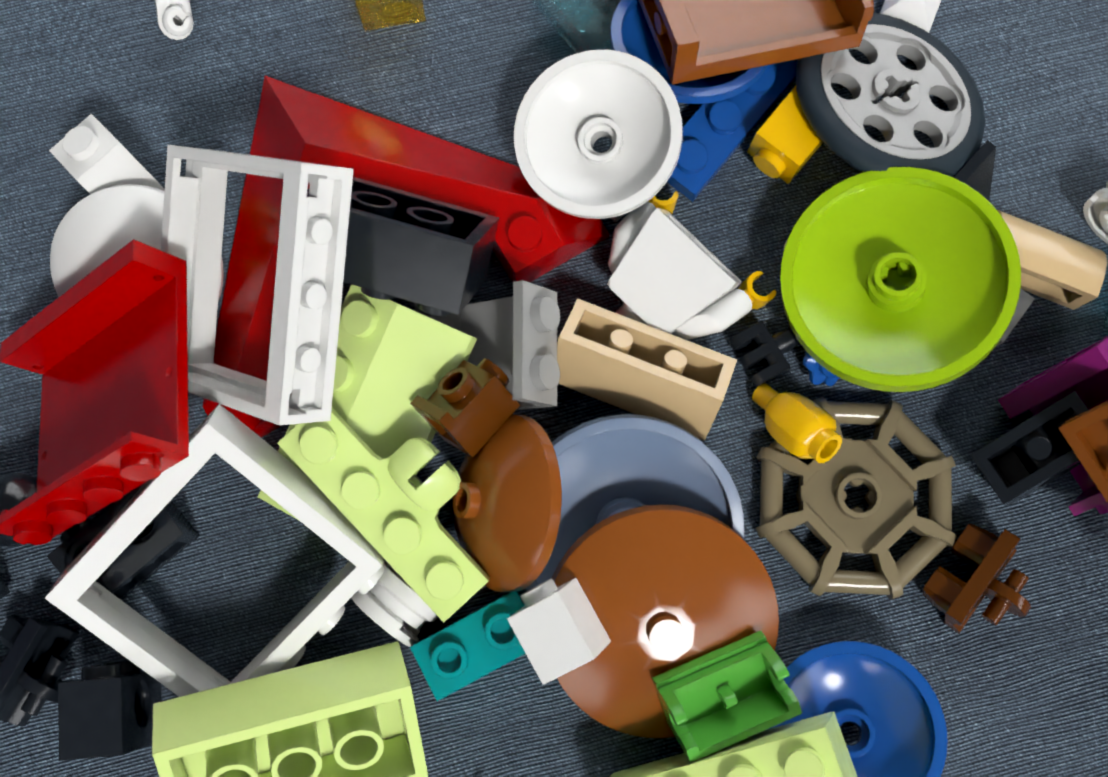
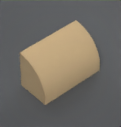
[997,210,1107,310]

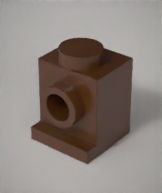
[410,358,520,458]

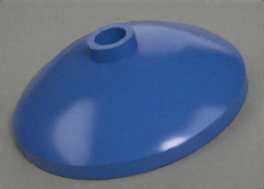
[766,641,948,777]

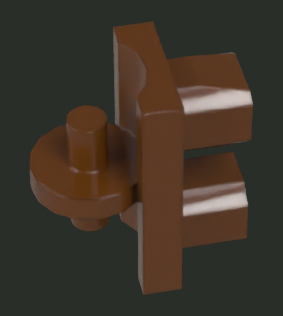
[923,523,1031,634]

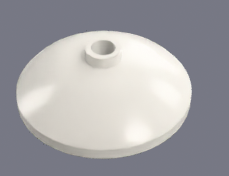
[514,50,683,219]
[50,184,224,302]

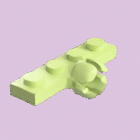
[277,408,490,623]

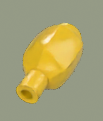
[752,383,842,463]

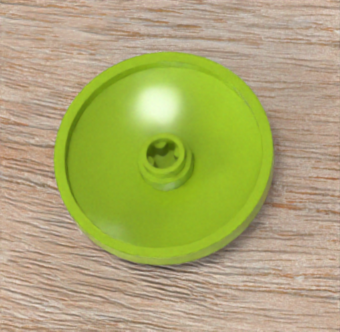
[780,167,1021,392]

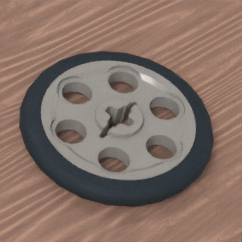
[796,13,985,177]

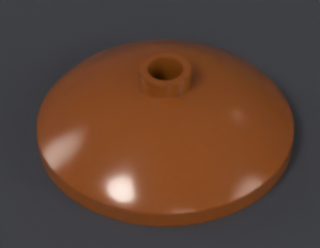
[453,414,562,592]

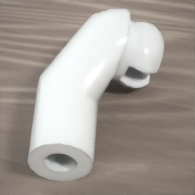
[155,0,194,40]

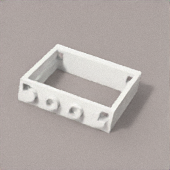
[161,145,354,425]
[45,404,385,697]

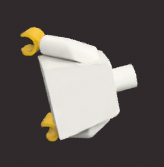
[607,191,777,340]

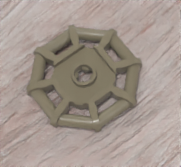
[755,396,957,600]

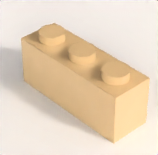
[557,298,737,441]

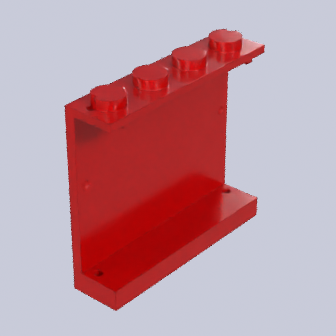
[0,239,189,545]

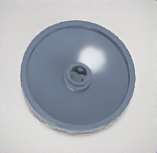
[526,414,744,591]

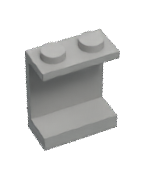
[415,280,560,410]

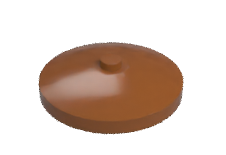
[552,505,779,738]

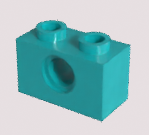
[410,591,526,701]

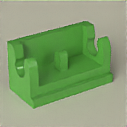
[652,631,802,763]

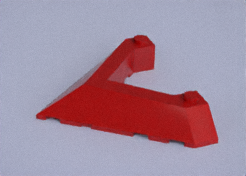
[202,76,609,438]

